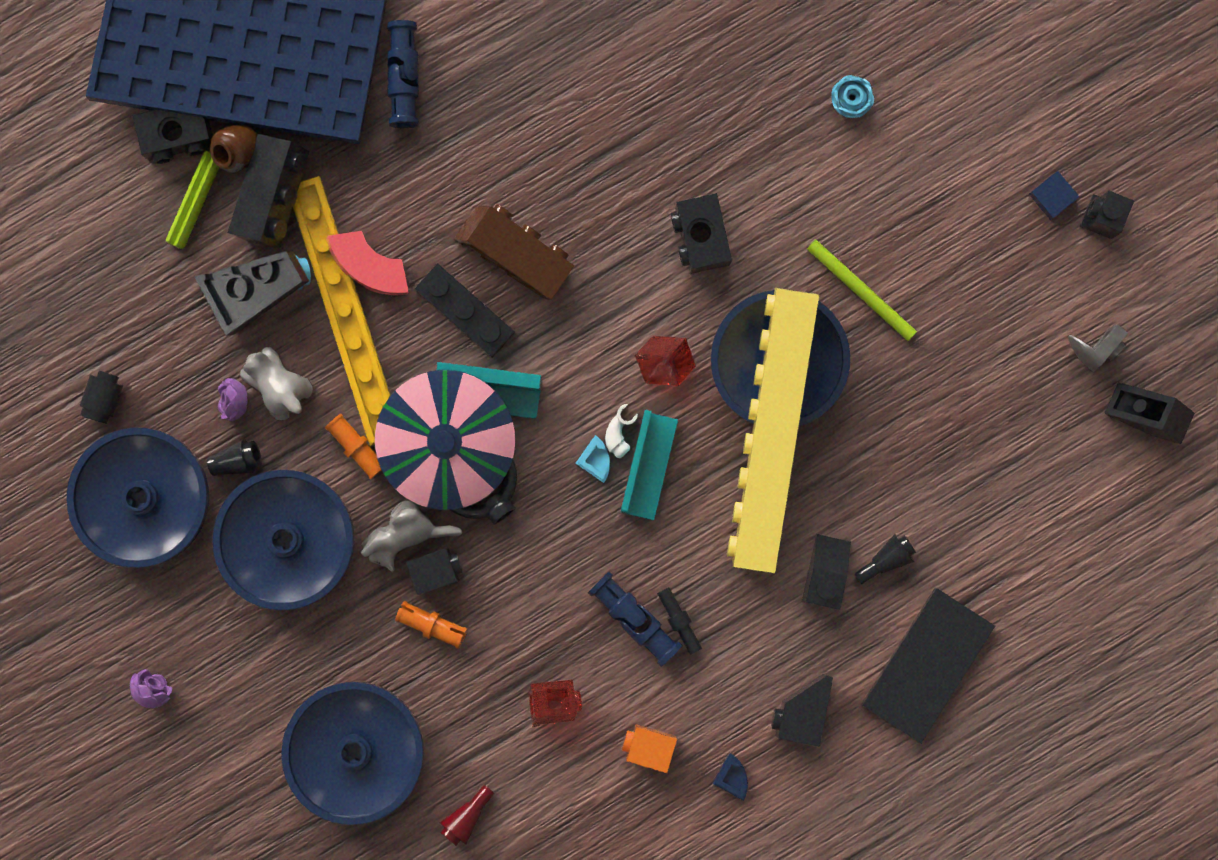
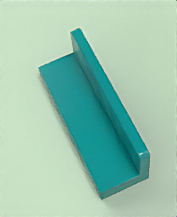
[436,362,542,419]
[620,410,678,521]

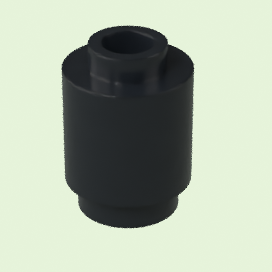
[79,370,123,424]

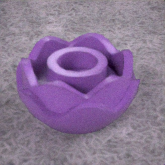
[218,378,247,421]
[130,669,172,708]

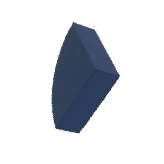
[712,752,748,801]

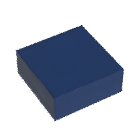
[1029,171,1080,220]

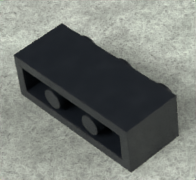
[228,134,310,249]

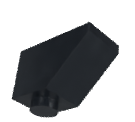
[1105,382,1195,444]
[802,534,851,610]
[771,674,833,747]

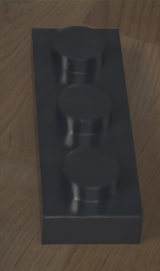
[415,263,515,358]

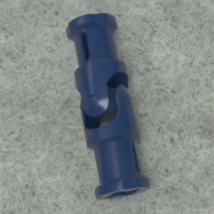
[387,20,419,128]
[588,571,683,667]

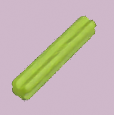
[166,151,220,249]

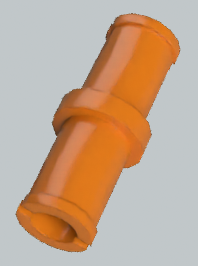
[325,414,382,480]
[395,601,468,649]

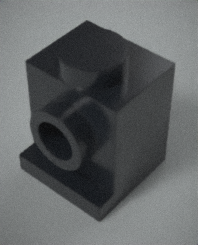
[1080,190,1134,239]

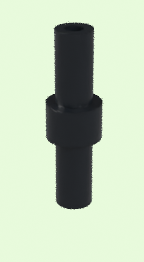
[657,587,702,655]

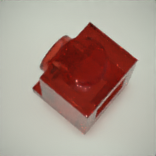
[528,680,582,727]

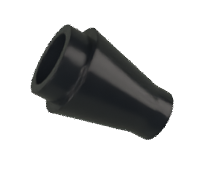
[207,440,262,476]

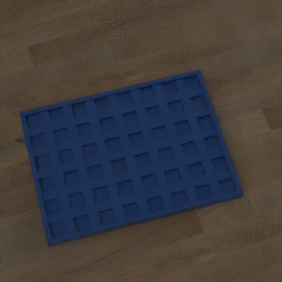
[86,0,387,145]

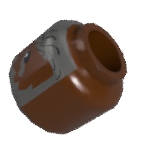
[210,124,258,173]

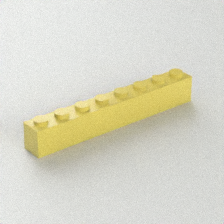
[727,288,819,573]

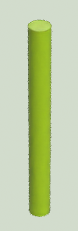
[807,239,917,341]

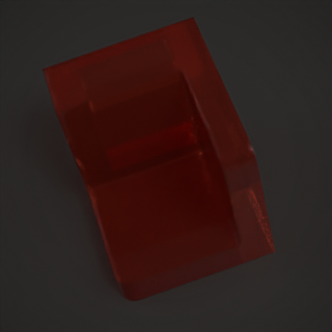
[635,336,696,386]

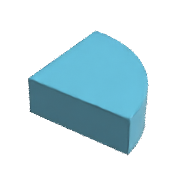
[576,435,610,483]

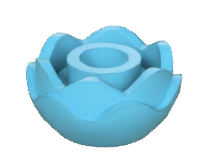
[831,75,874,118]

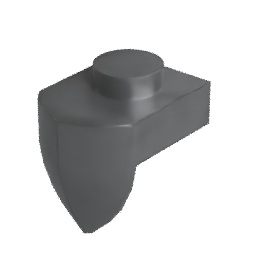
[1068,324,1128,372]

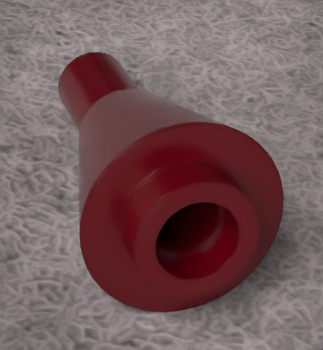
[439,785,495,846]

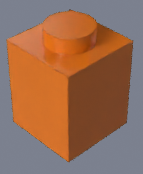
[622,724,677,773]

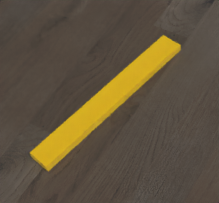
[293,176,391,447]

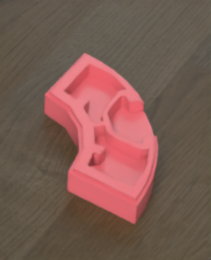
[326,231,408,296]

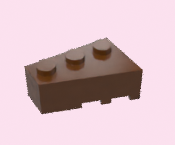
[454,204,574,300]

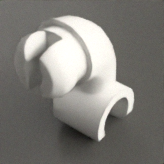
[605,404,638,458]

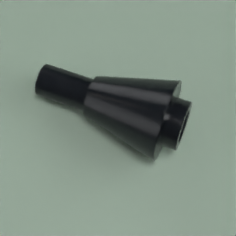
[854,533,916,584]

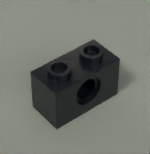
[132,99,213,164]
[671,193,732,274]

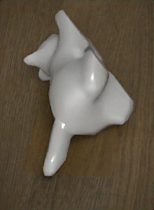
[240,347,313,420]
[361,500,462,572]

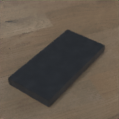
[861,588,995,743]

